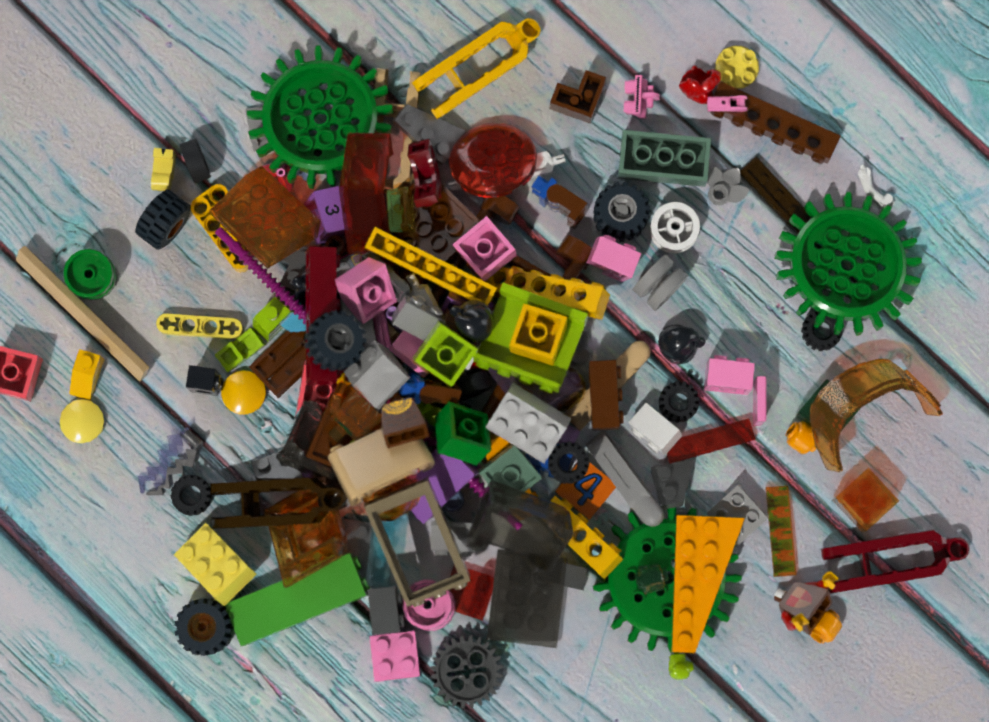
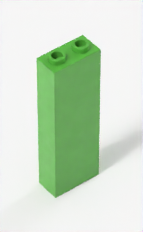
[225,553,370,646]

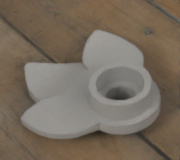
[707,167,749,205]

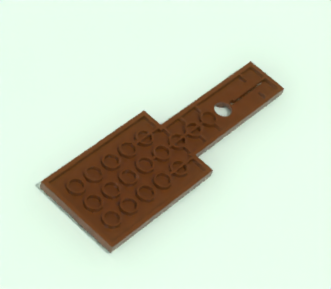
[249,182,480,399]

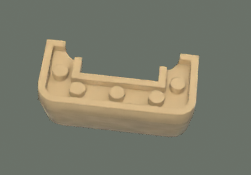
[328,429,435,507]

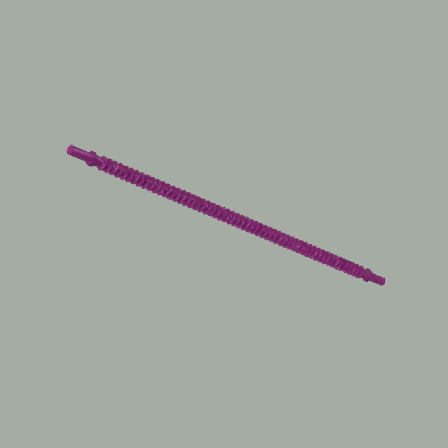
[215,227,523,531]

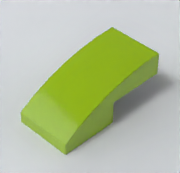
[215,327,266,372]

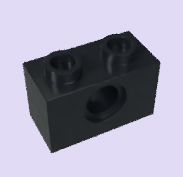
[186,365,224,396]

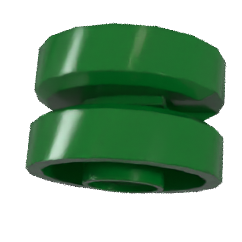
[63,249,117,300]

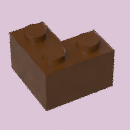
[549,70,606,124]

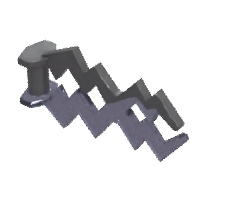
[138,428,204,496]

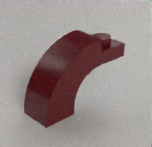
[407,138,442,208]

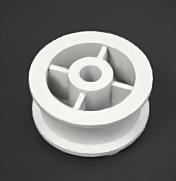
[650,202,700,254]

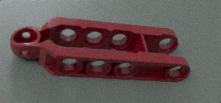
[821,530,969,594]

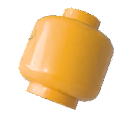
[785,421,820,454]
[810,609,842,644]

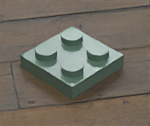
[478,444,542,505]

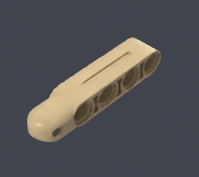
[565,341,651,431]

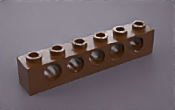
[711,81,841,164]

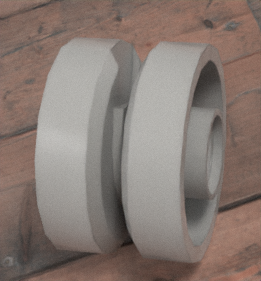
[632,255,689,311]

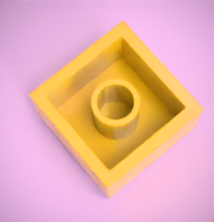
[509,304,568,366]

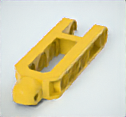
[412,18,540,119]

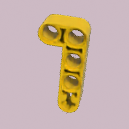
[190,184,249,273]

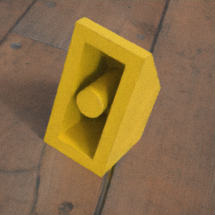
[69,349,105,401]

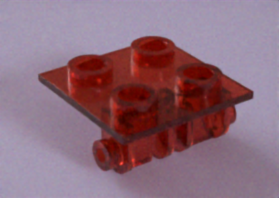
[449,565,497,621]

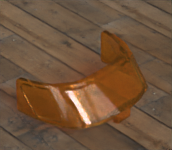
[810,359,943,472]

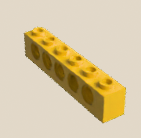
[365,227,497,306]
[485,266,610,320]

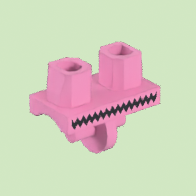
[624,75,660,119]

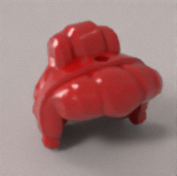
[679,65,721,104]

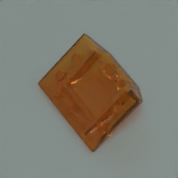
[264,490,348,588]

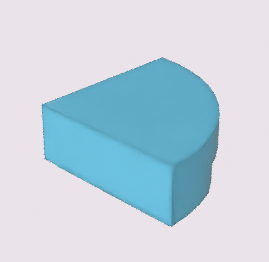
[281,314,306,332]

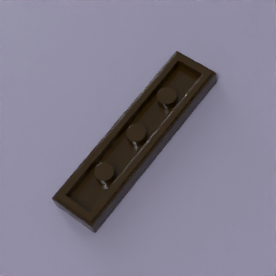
[740,156,811,235]

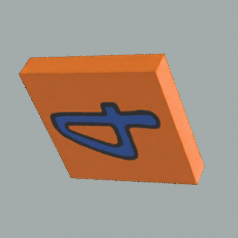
[555,462,616,520]

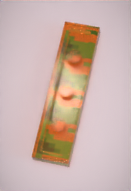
[765,486,796,577]

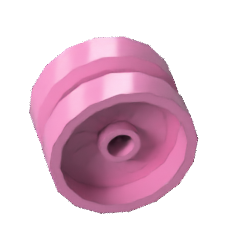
[402,579,456,631]

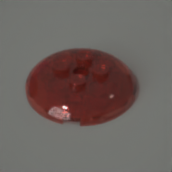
[449,123,537,198]

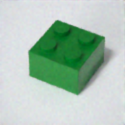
[435,402,491,465]

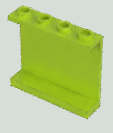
[473,282,588,394]

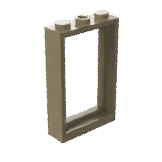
[364,477,471,607]

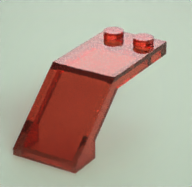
[339,133,394,254]

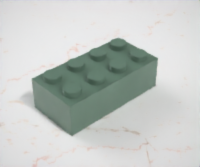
[618,130,711,187]

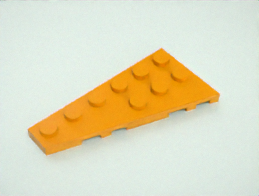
[672,515,745,653]

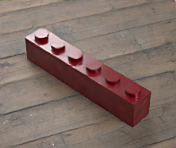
[305,246,341,385]

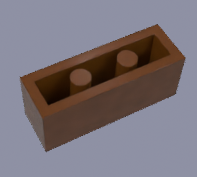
[588,360,624,431]

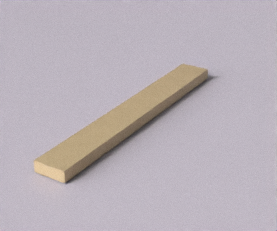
[16,246,149,382]

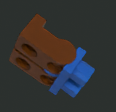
[531,176,587,230]
[399,369,462,406]

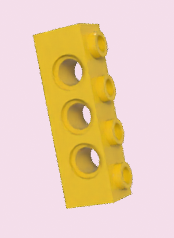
[537,496,623,579]

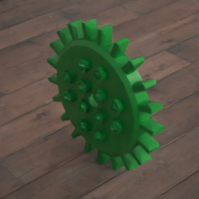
[246,45,393,189]
[774,192,922,336]
[593,507,742,653]

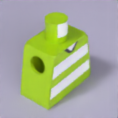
[252,297,294,342]

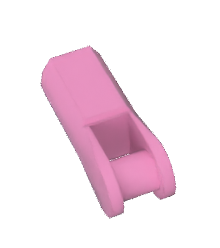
[707,95,748,112]

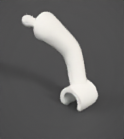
[858,165,895,208]

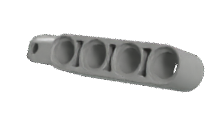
[586,430,664,527]

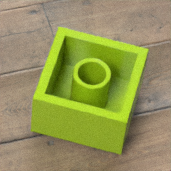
[412,320,478,387]

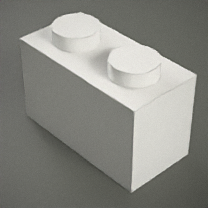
[628,403,682,456]

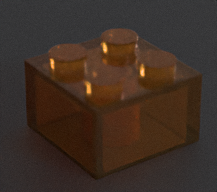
[832,468,899,533]

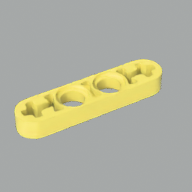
[156,314,244,339]

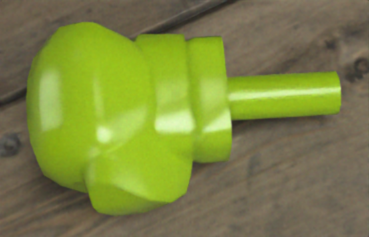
[669,652,694,680]

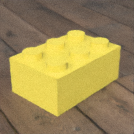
[174,523,257,606]

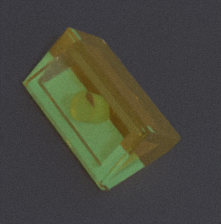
[386,186,415,232]

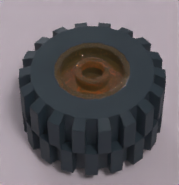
[174,598,234,656]

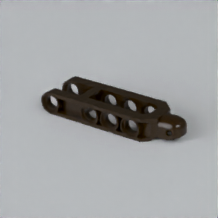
[210,477,347,529]

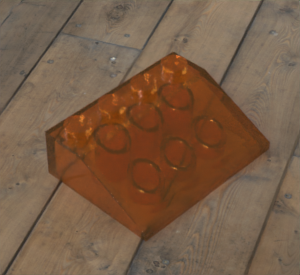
[209,166,320,269]

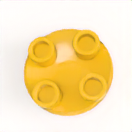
[221,370,266,415]

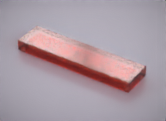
[666,418,756,464]

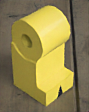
[151,148,176,191]

